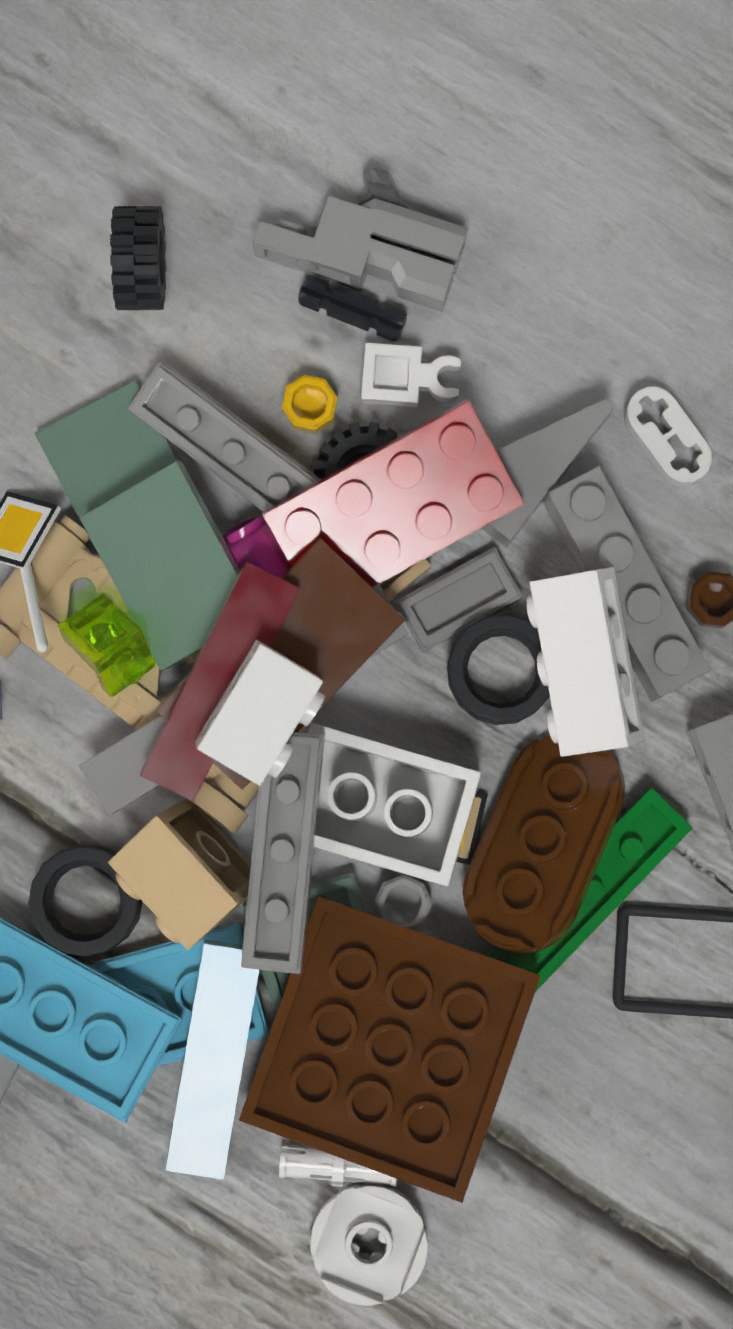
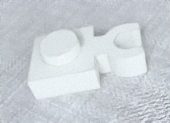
[361,343,461,407]

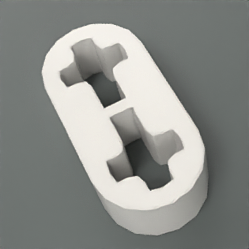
[624,387,712,487]

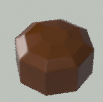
[686,572,733,629]

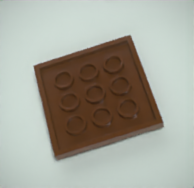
[239,896,541,1203]

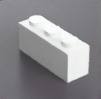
[527,567,645,757]

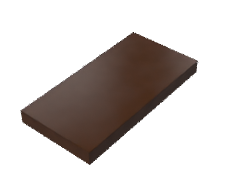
[156,537,405,790]

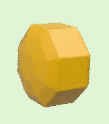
[282,375,338,434]

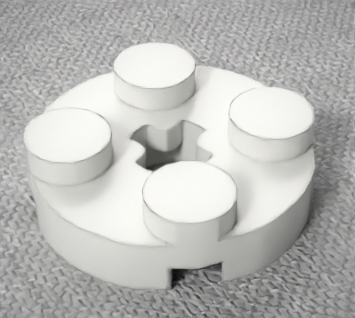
[310,1183,428,1306]

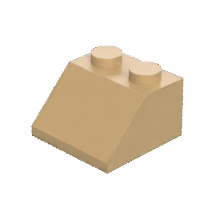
[108,798,251,950]

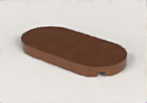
[462,736,625,954]

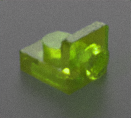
[57,593,156,697]

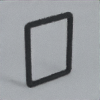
[613,904,733,1019]

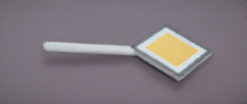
[0,491,61,652]

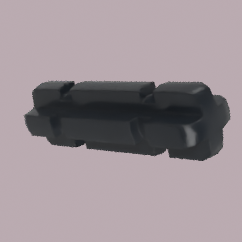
[298,274,407,341]

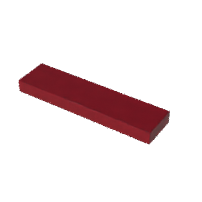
[140,561,300,802]

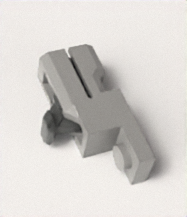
[252,168,468,312]

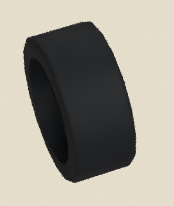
[447,614,550,725]
[28,845,143,957]

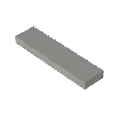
[128,362,321,512]
[241,732,325,974]

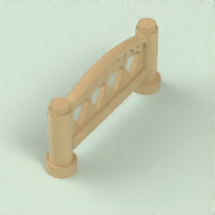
[0,515,313,834]

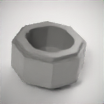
[374,875,432,929]

